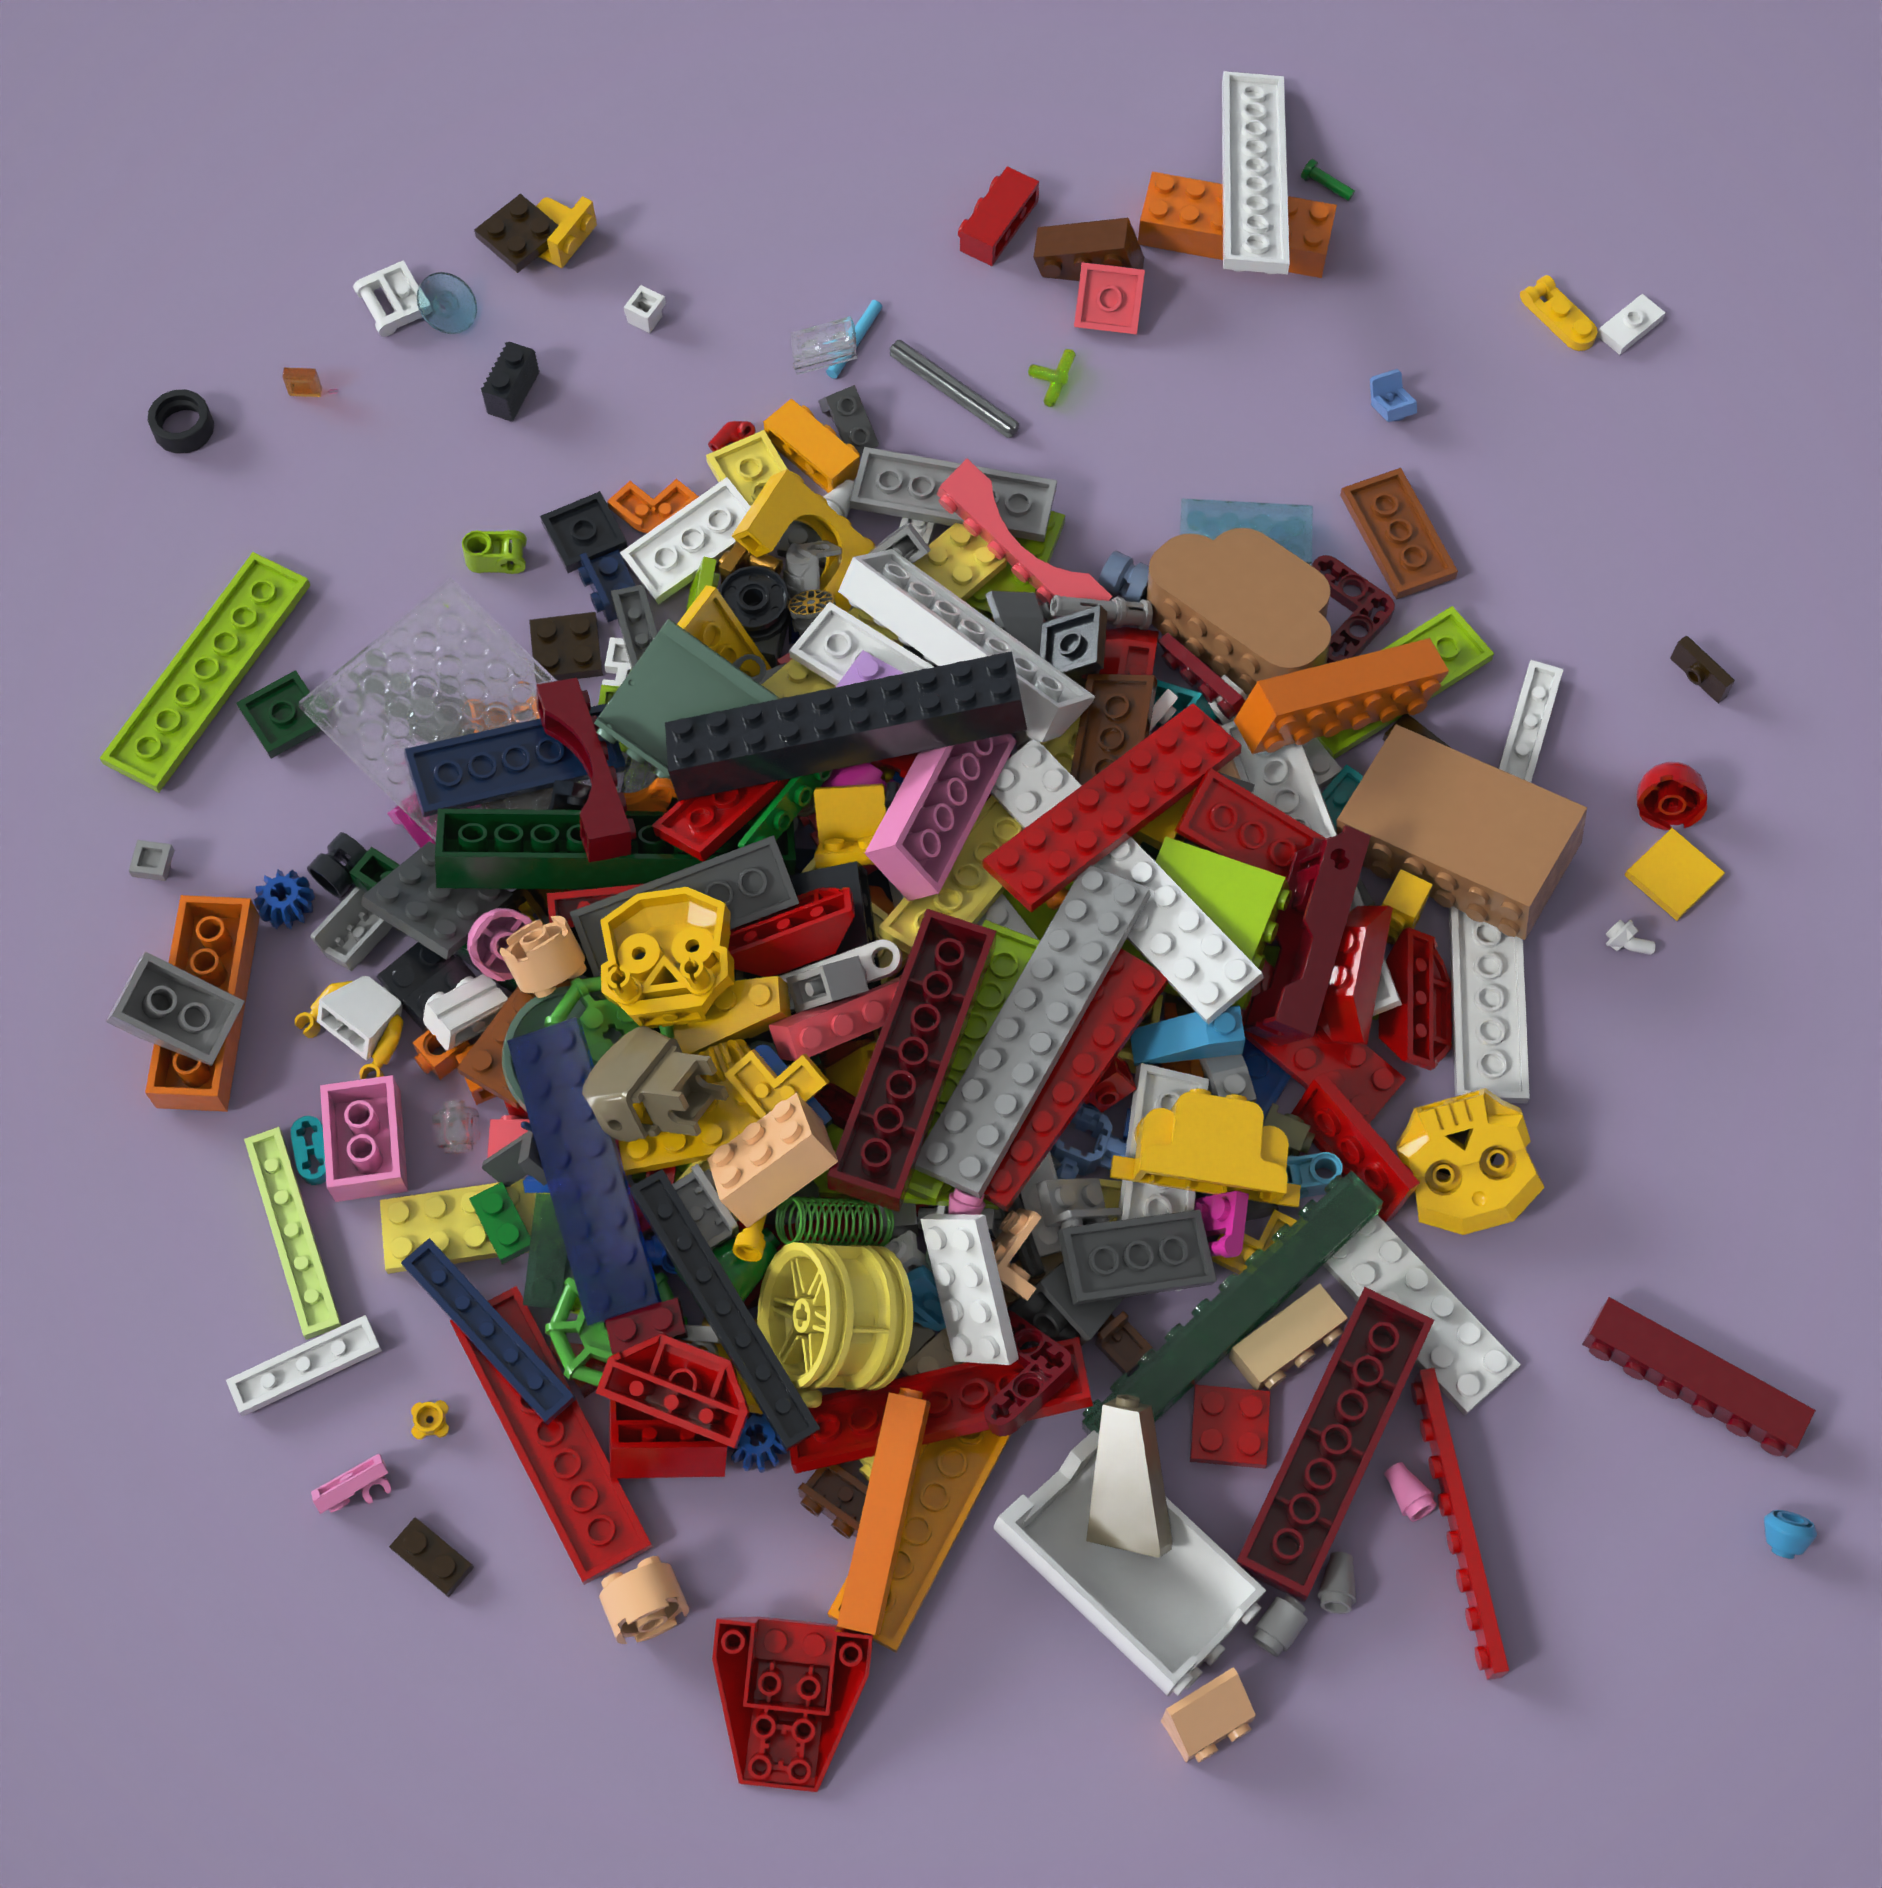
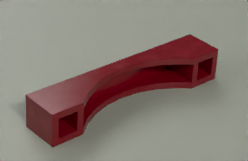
[536,677,636,863]

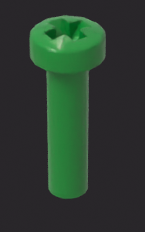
[1301,159,1355,201]

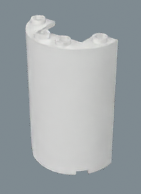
[994,1430,1266,1696]

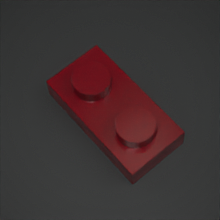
[604,1298,688,1355]

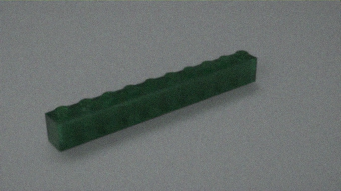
[1082,1170,1383,1435]

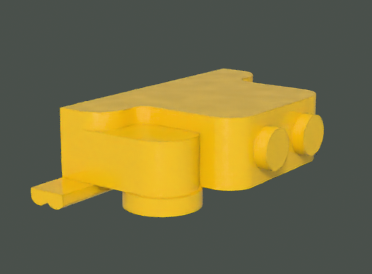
[1110,1088,1301,1208]

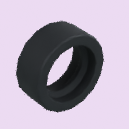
[147,389,214,454]

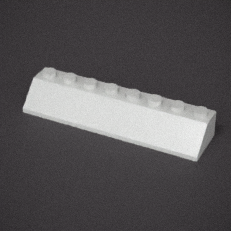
[838,549,1095,743]

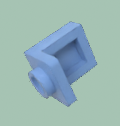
[1370,369,1417,422]

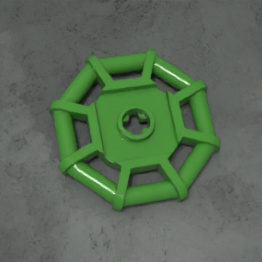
[544,976,674,1087]
[545,1257,688,1387]

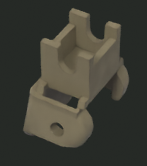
[582,1026,729,1142]

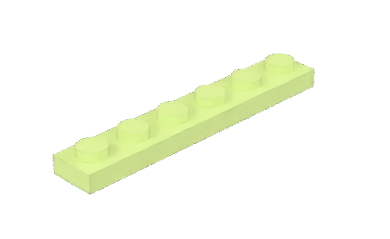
[244,1127,342,1340]

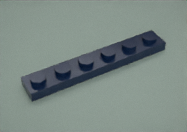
[401,1238,576,1425]

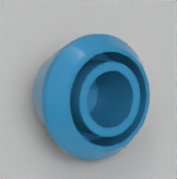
[1764,1510,1818,1559]

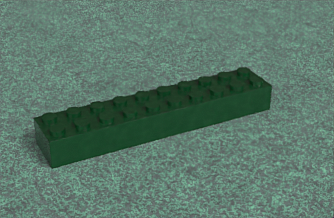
[435,808,796,889]

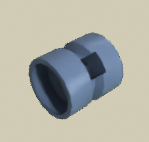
[1098,551,1149,603]

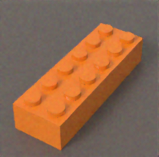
[1138,171,1337,278]
[1234,638,1449,754]
[145,895,260,1112]

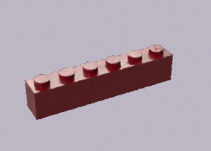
[1582,1297,1816,1458]

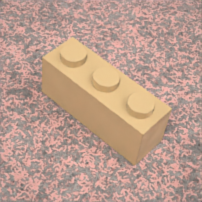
[1229,1283,1348,1390]

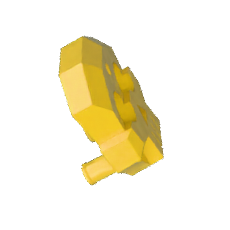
[600,887,735,1028]
[1396,1088,1545,1235]

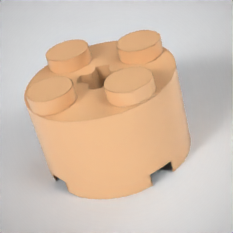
[500,916,587,998]
[599,1556,689,1644]

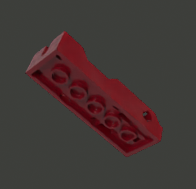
[1243,825,1371,1045]

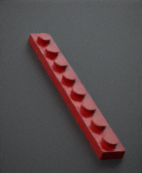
[1411,1368,1509,1680]

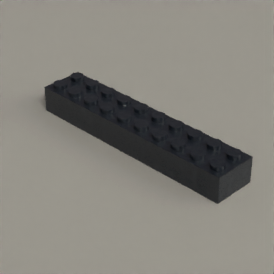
[665,651,1027,801]

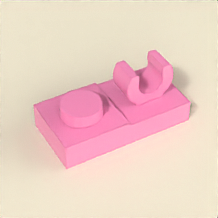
[311,1454,391,1514]

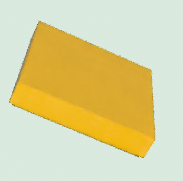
[1624,828,1725,921]

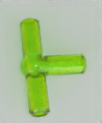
[1028,349,1076,407]

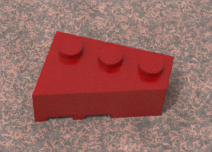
[609,1399,727,1479]

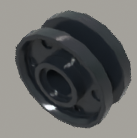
[719,566,790,642]

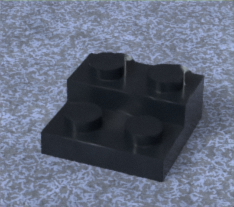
[376,942,476,1031]

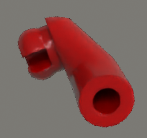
[708,421,756,452]

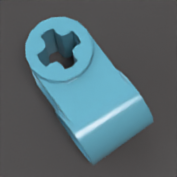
[1286,1152,1342,1199]

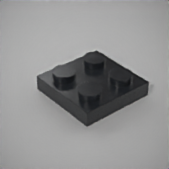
[540,491,628,573]

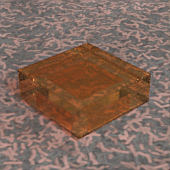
[282,367,322,397]

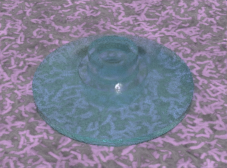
[417,272,477,334]

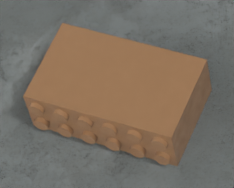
[1337,724,1587,940]

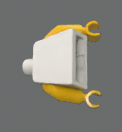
[295,976,404,1080]

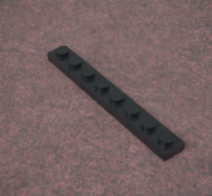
[629,1169,820,1451]

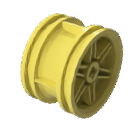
[757,1242,914,1390]

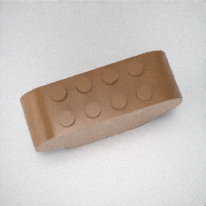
[1146,528,1331,695]

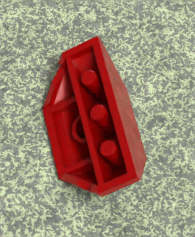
[728,887,855,977]
[1318,906,1393,1045]
[1379,927,1452,1070]
[595,1334,750,1448]

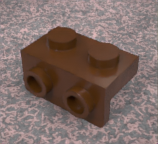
[798,1464,868,1539]

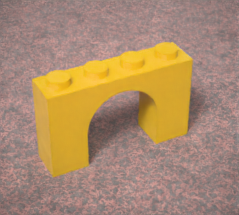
[732,469,876,613]

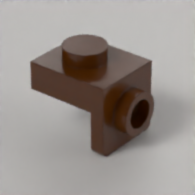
[1095,1311,1154,1377]

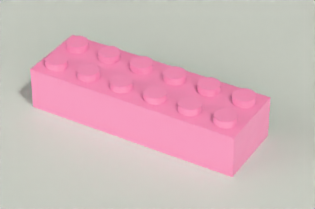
[865,734,1017,901]

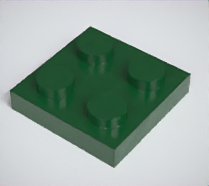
[236,670,331,759]

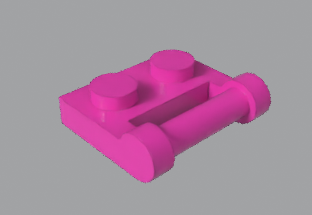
[1194,1191,1249,1258]

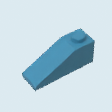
[1130,1006,1245,1066]

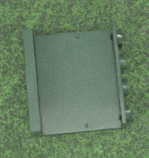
[594,618,781,779]

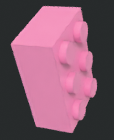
[320,1075,408,1202]

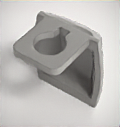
[783,540,842,600]

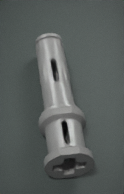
[1050,595,1153,630]

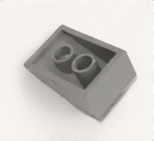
[106,951,245,1066]

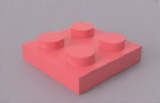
[1074,262,1145,335]

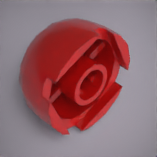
[1637,762,1707,830]

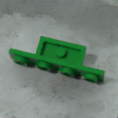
[738,770,833,848]

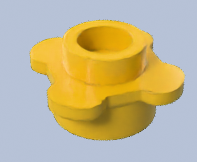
[411,1400,449,1440]

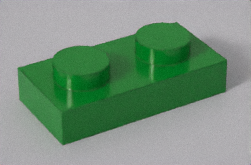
[469,1182,536,1265]

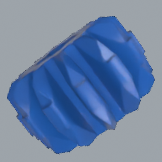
[254,869,315,929]
[727,1412,788,1473]

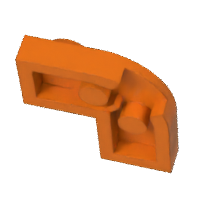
[607,479,699,533]

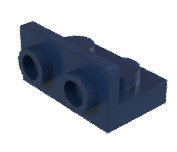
[577,550,636,622]

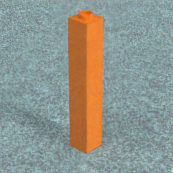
[837,1388,931,1635]

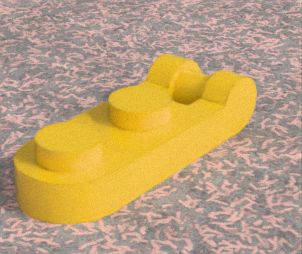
[1520,275,1597,351]

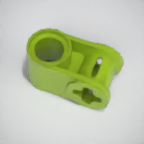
[462,530,527,574]

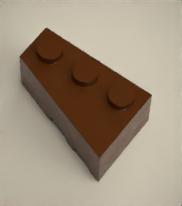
[1033,217,1144,281]

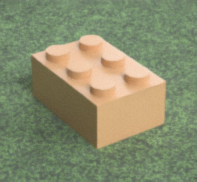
[707,1092,838,1228]

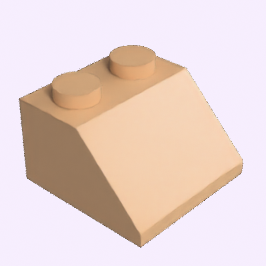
[1161,1667,1256,1763]

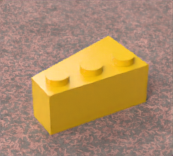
[673,976,791,1055]

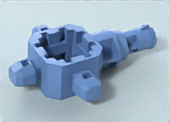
[1050,1103,1127,1179]

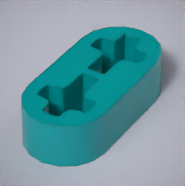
[291,1116,326,1185]

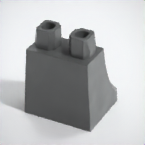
[1007,1260,1124,1347]

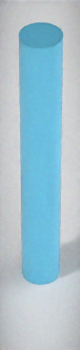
[826,300,883,379]

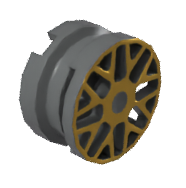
[788,589,836,636]

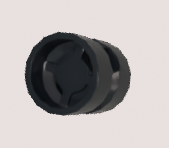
[307,832,367,898]

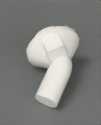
[1606,919,1656,955]

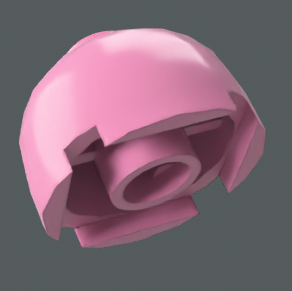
[467,908,532,981]

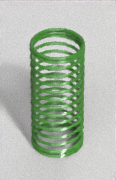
[775,1196,894,1247]

